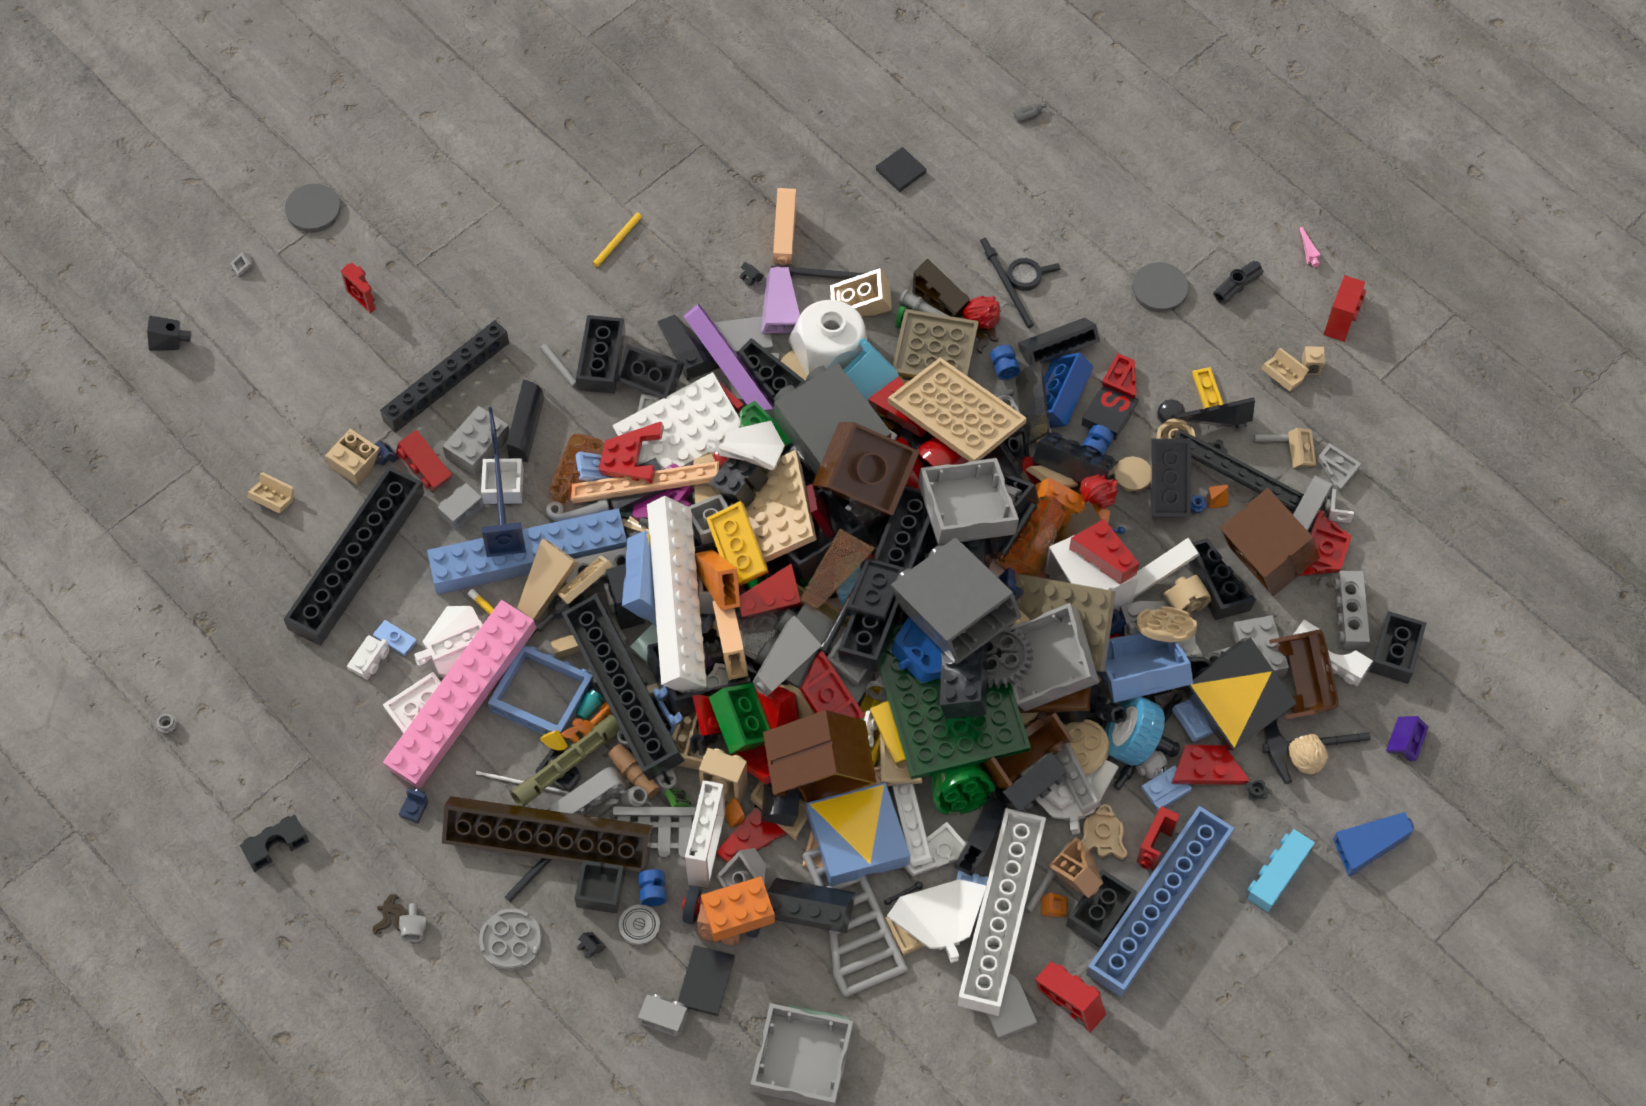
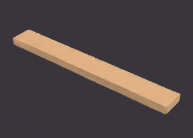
[571,461,721,504]

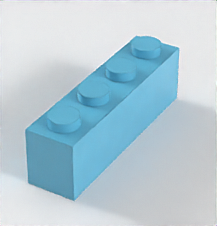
[1247,829,1315,913]

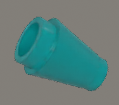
[576,689,604,720]

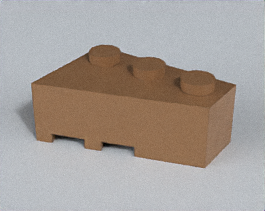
[1048,837,1103,898]

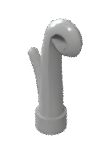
[546,499,609,521]

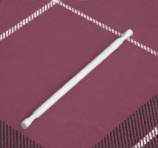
[476,771,569,795]

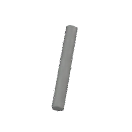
[540,344,577,387]
[1254,434,1289,442]

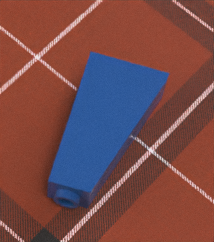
[1333,812,1414,876]

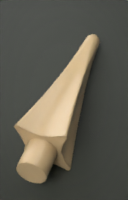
[622,516,649,533]

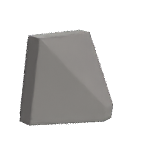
[230,251,252,277]

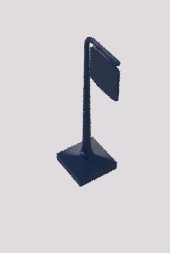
[482,407,526,557]

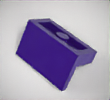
[1386,716,1429,761]

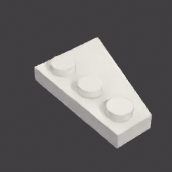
[383,672,441,734]

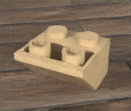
[325,429,380,486]

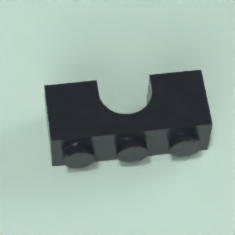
[240,814,309,872]

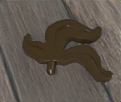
[976,327,999,353]
[372,894,406,934]

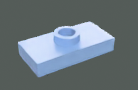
[373,620,417,657]

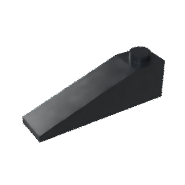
[658,315,720,380]
[1171,397,1255,429]

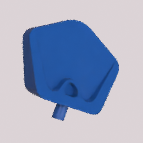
[891,617,942,683]

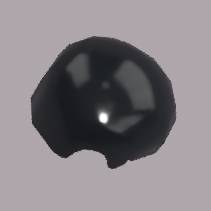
[1157,399,1186,425]

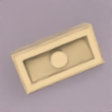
[1288,428,1316,468]
[550,634,581,659]

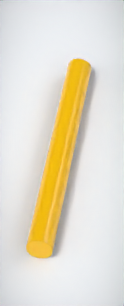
[592,213,642,268]

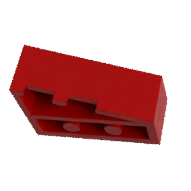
[1323,275,1367,342]
[868,377,928,437]
[396,430,452,492]
[1069,519,1139,584]
[740,564,802,620]
[1035,962,1106,1033]

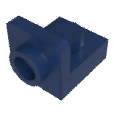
[997,567,1024,600]
[399,788,429,823]

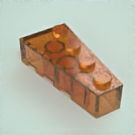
[995,497,1068,576]
[801,529,875,609]

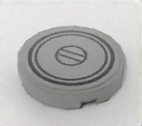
[618,904,660,946]

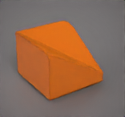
[1206,485,1228,509]

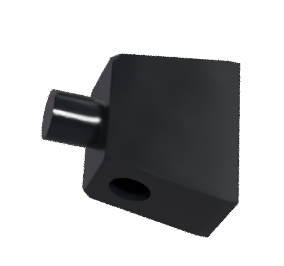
[147,316,192,351]

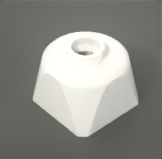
[788,300,867,376]

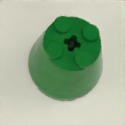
[931,763,994,815]

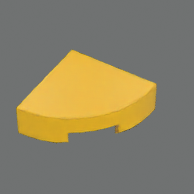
[540,729,568,750]

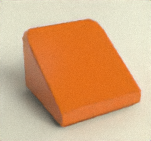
[725,798,745,828]
[1041,892,1067,918]

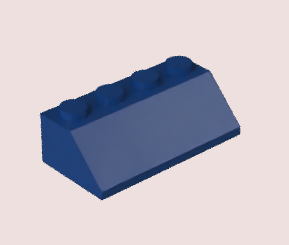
[1026,353,1094,428]

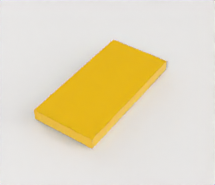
[706,501,769,586]

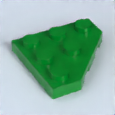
[740,400,792,450]

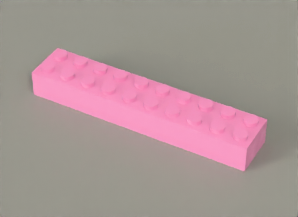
[383,600,537,789]

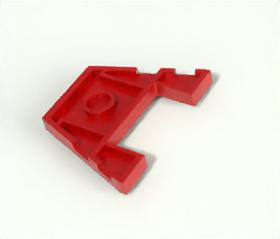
[599,422,664,484]

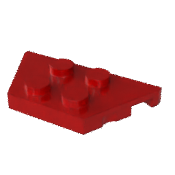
[1299,510,1352,576]
[799,651,865,719]
[1172,745,1249,785]

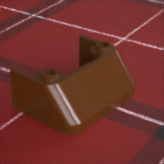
[1269,629,1339,719]
[979,713,1073,789]

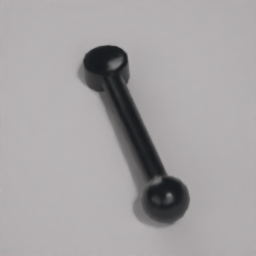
[884,881,923,905]

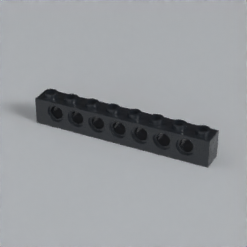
[380,320,509,433]

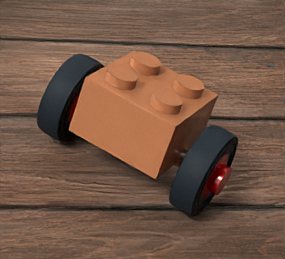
[681,886,760,945]

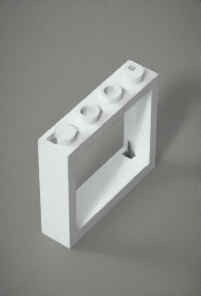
[685,780,726,888]

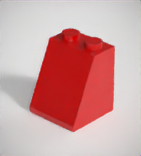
[755,686,799,749]

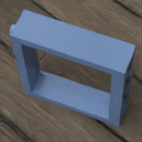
[488,645,594,735]

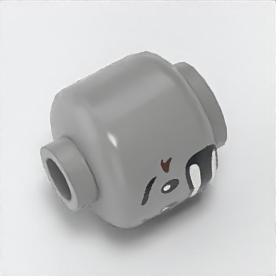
[1136,750,1167,779]

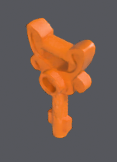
[561,703,612,743]

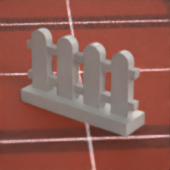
[613,807,696,858]

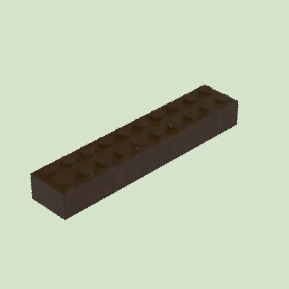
[442,796,653,872]

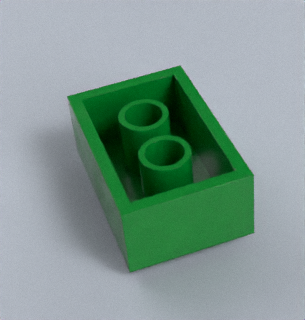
[709,683,771,754]

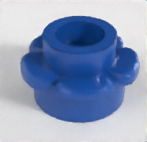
[1191,495,1207,513]

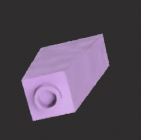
[761,267,800,334]

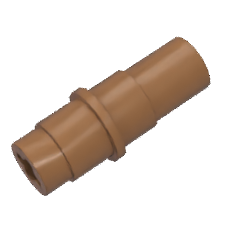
[608,744,660,800]

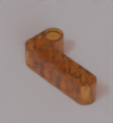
[550,433,604,505]

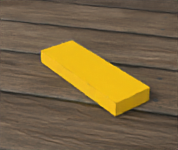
[1192,367,1223,409]
[870,701,905,764]

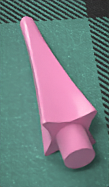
[1299,227,1321,268]

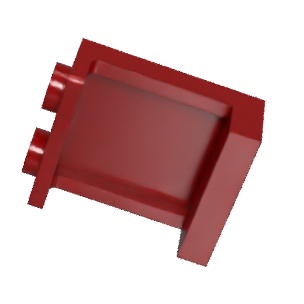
[1136,806,1180,871]

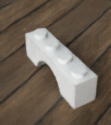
[1293,620,1373,687]

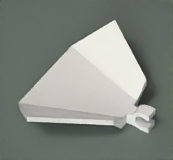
[706,421,785,470]
[414,606,483,676]
[1019,760,1119,835]
[887,879,986,963]

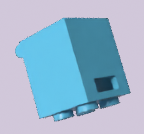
[843,339,899,403]

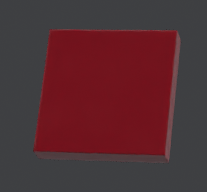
[806,484,834,537]

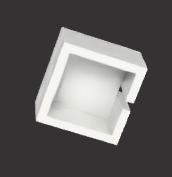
[481,459,524,504]

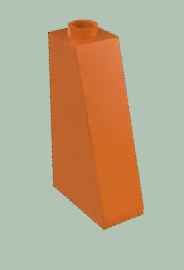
[695,550,741,610]

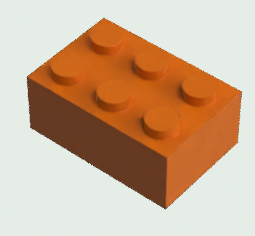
[701,876,775,942]

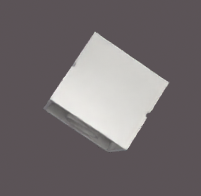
[1044,536,1139,611]

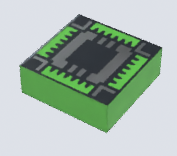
[665,788,692,807]

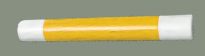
[468,589,494,615]

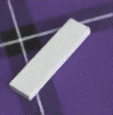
[1134,538,1200,598]

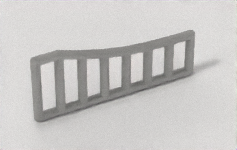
[803,847,908,997]

